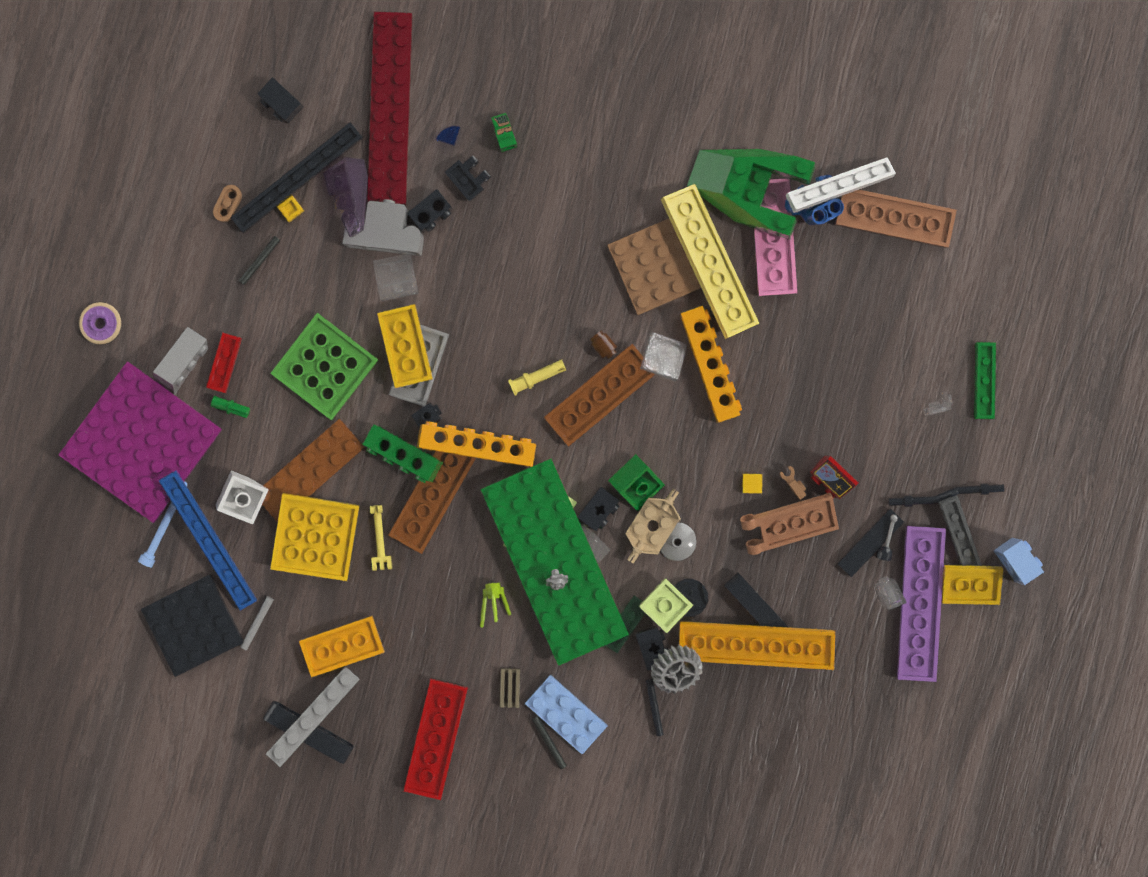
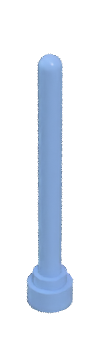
[138,482,187,568]

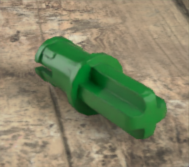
[211,396,250,418]

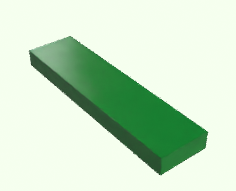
[974,342,996,419]

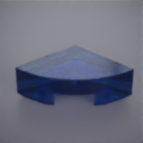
[436,126,460,146]

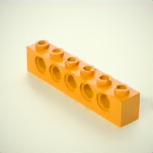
[680,306,742,423]
[417,421,536,467]

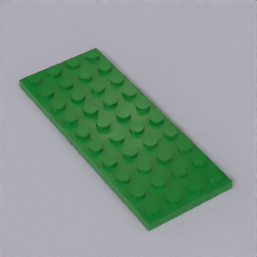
[481,459,629,666]

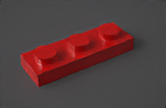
[206,332,242,393]

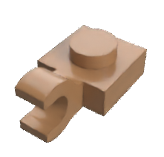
[779,466,806,500]

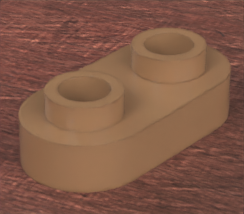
[213,185,242,222]

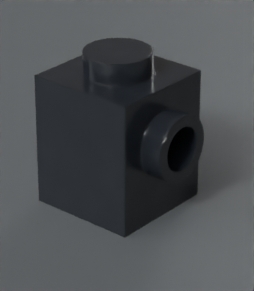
[411,403,442,428]

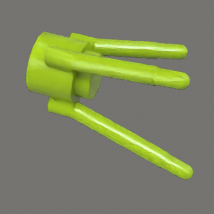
[480,582,511,628]

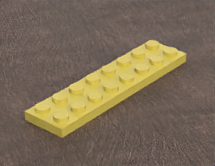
[661,184,759,339]

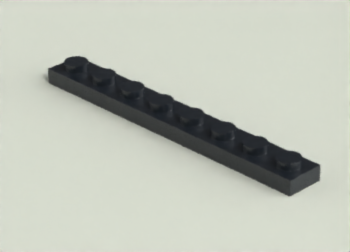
[230,122,363,233]

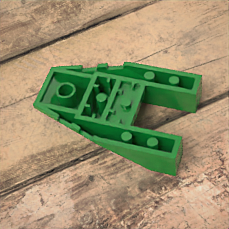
[687,149,815,240]

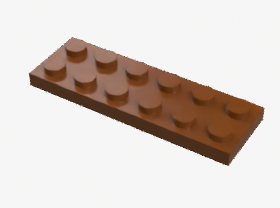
[544,344,656,447]
[262,419,365,522]
[389,437,476,554]

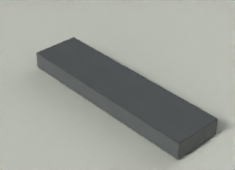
[938,495,982,566]

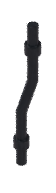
[888,483,1005,507]

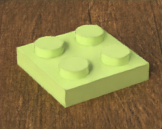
[639,578,693,633]

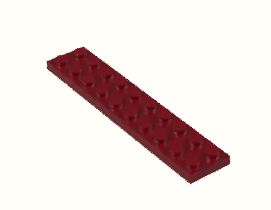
[367,12,413,205]

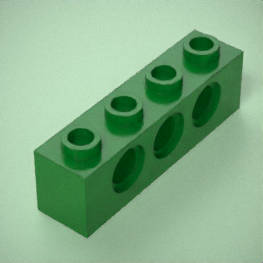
[363,424,443,483]

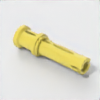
[508,359,566,396]

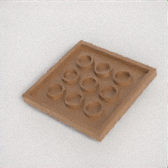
[607,218,701,315]

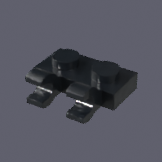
[445,155,491,202]

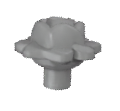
[546,569,568,590]

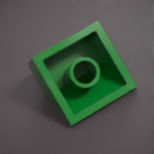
[608,454,665,511]

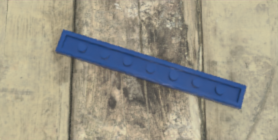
[159,470,257,610]

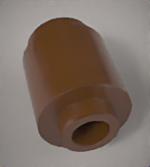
[590,330,617,359]

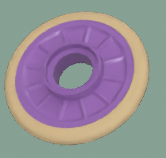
[79,302,121,344]

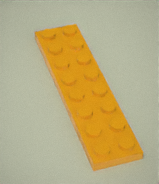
[679,621,836,670]

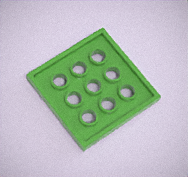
[270,313,378,420]

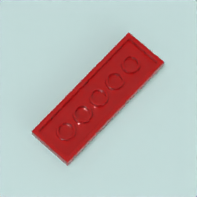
[404,678,468,800]

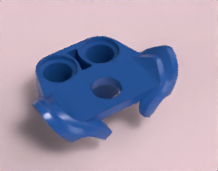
[785,175,844,225]

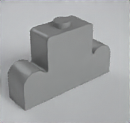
[343,200,424,256]

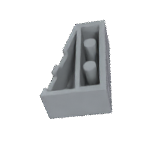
[153,327,208,395]

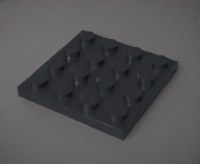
[141,574,243,677]

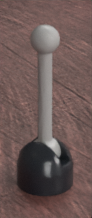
[876,515,898,561]

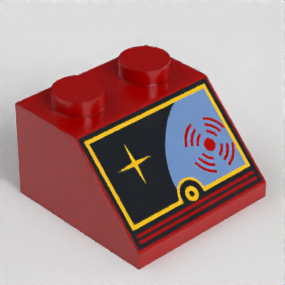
[810,456,859,499]

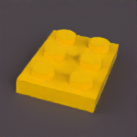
[941,565,1003,605]

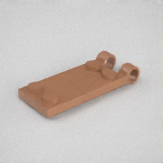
[740,493,839,555]

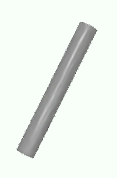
[240,596,274,650]

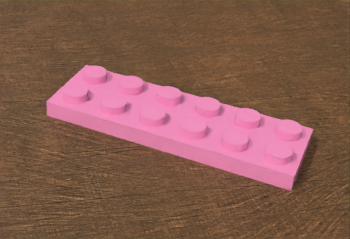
[754,178,797,296]

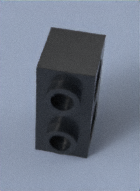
[407,189,453,233]

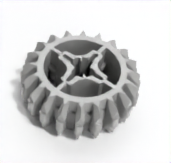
[651,645,703,694]

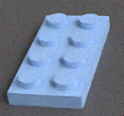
[525,674,608,754]

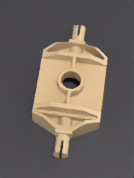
[626,488,681,564]

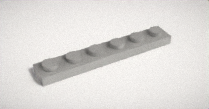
[266,667,360,767]

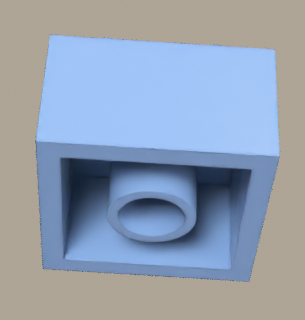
[993,538,1044,585]

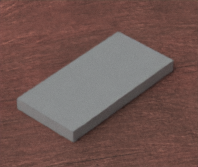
[389,325,449,406]

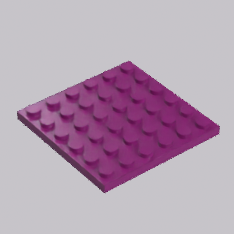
[59,361,223,523]

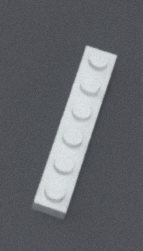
[786,158,896,213]

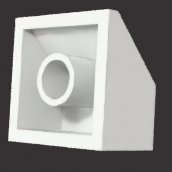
[216,471,268,524]

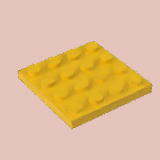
[270,493,359,581]

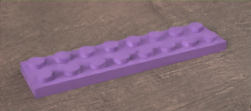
[897,526,946,682]

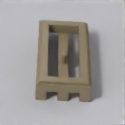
[500,668,520,708]

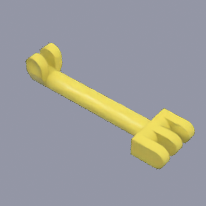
[370,505,392,571]

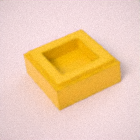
[277,195,304,223]
[742,474,762,493]

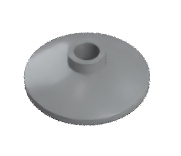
[660,523,696,561]

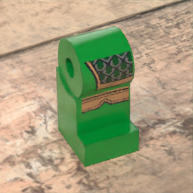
[491,113,518,152]

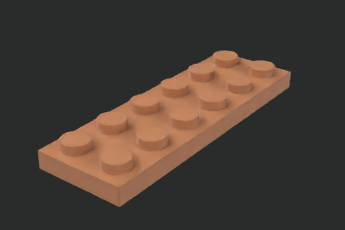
[835,190,957,248]

